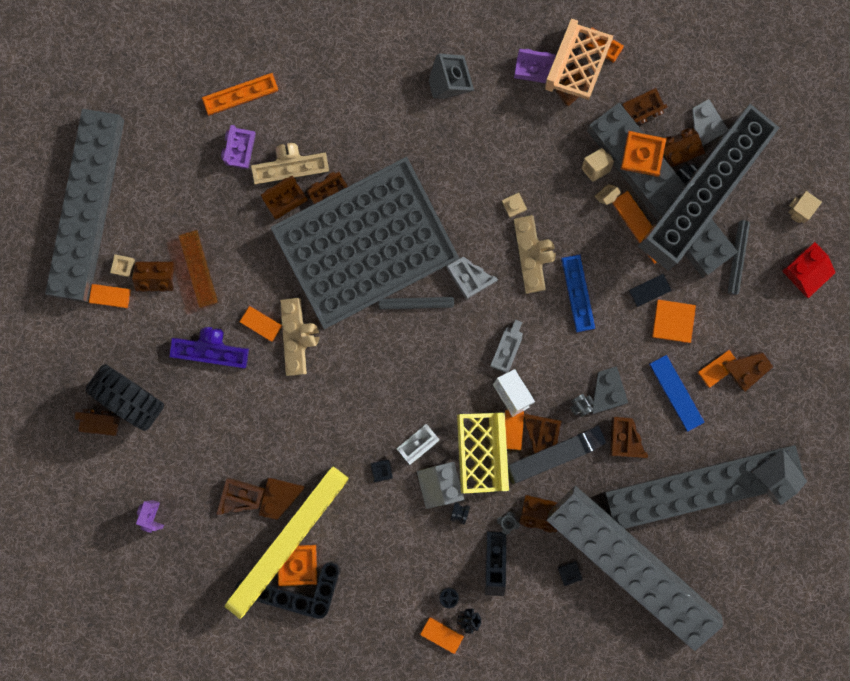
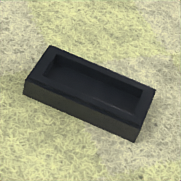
[628,274,672,307]

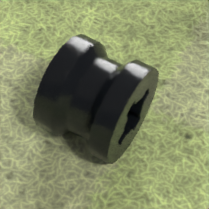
[450,502,470,525]
[439,587,459,609]

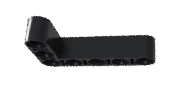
[508,425,607,485]
[235,561,340,619]

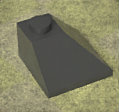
[429,54,474,99]
[751,449,807,505]

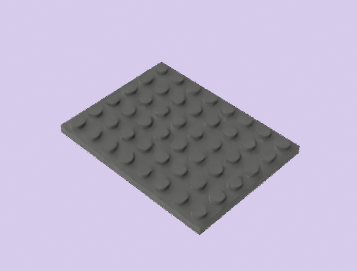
[271,157,460,329]

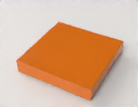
[621,131,666,177]
[652,300,696,343]
[278,545,317,586]

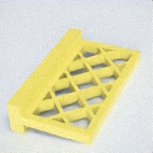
[457,413,509,493]

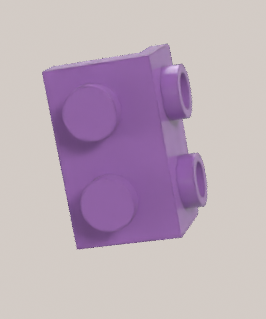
[514,49,556,83]
[221,125,256,169]
[136,500,164,533]

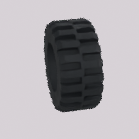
[85,364,164,431]

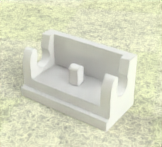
[493,369,535,417]
[397,424,439,465]

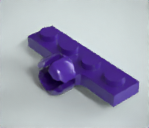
[170,327,249,368]

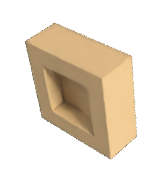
[595,184,621,205]
[502,193,527,218]
[110,255,135,278]

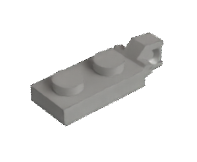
[490,320,523,373]

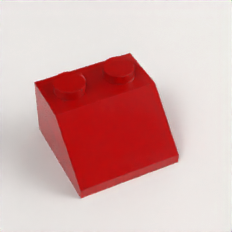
[782,242,836,298]

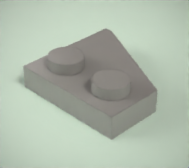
[692,99,728,146]
[446,257,498,300]

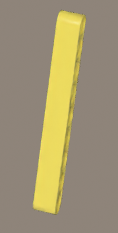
[224,466,349,619]

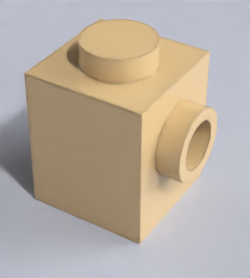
[581,148,614,182]
[788,191,822,223]

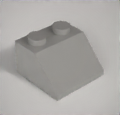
[417,462,464,509]

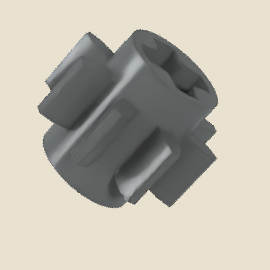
[570,394,594,417]

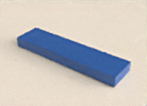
[561,255,595,333]
[649,355,704,432]

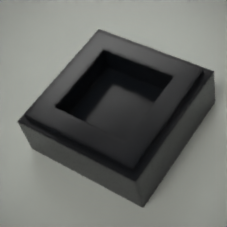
[370,460,393,482]
[557,561,583,586]

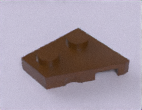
[722,351,773,392]
[524,414,561,454]
[610,417,648,458]
[259,477,305,520]
[217,478,265,515]

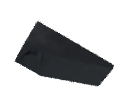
[485,531,506,596]

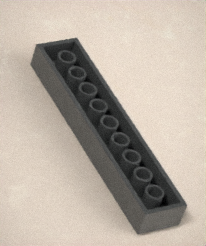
[587,102,738,278]
[638,104,779,271]
[45,109,125,303]
[603,445,806,529]
[547,485,723,651]

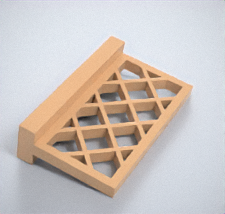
[545,19,613,100]

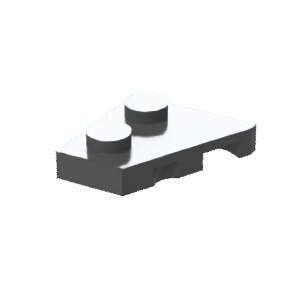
[592,366,628,414]

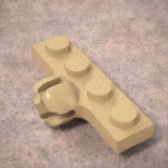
[251,143,330,185]
[514,215,556,294]
[280,298,319,376]

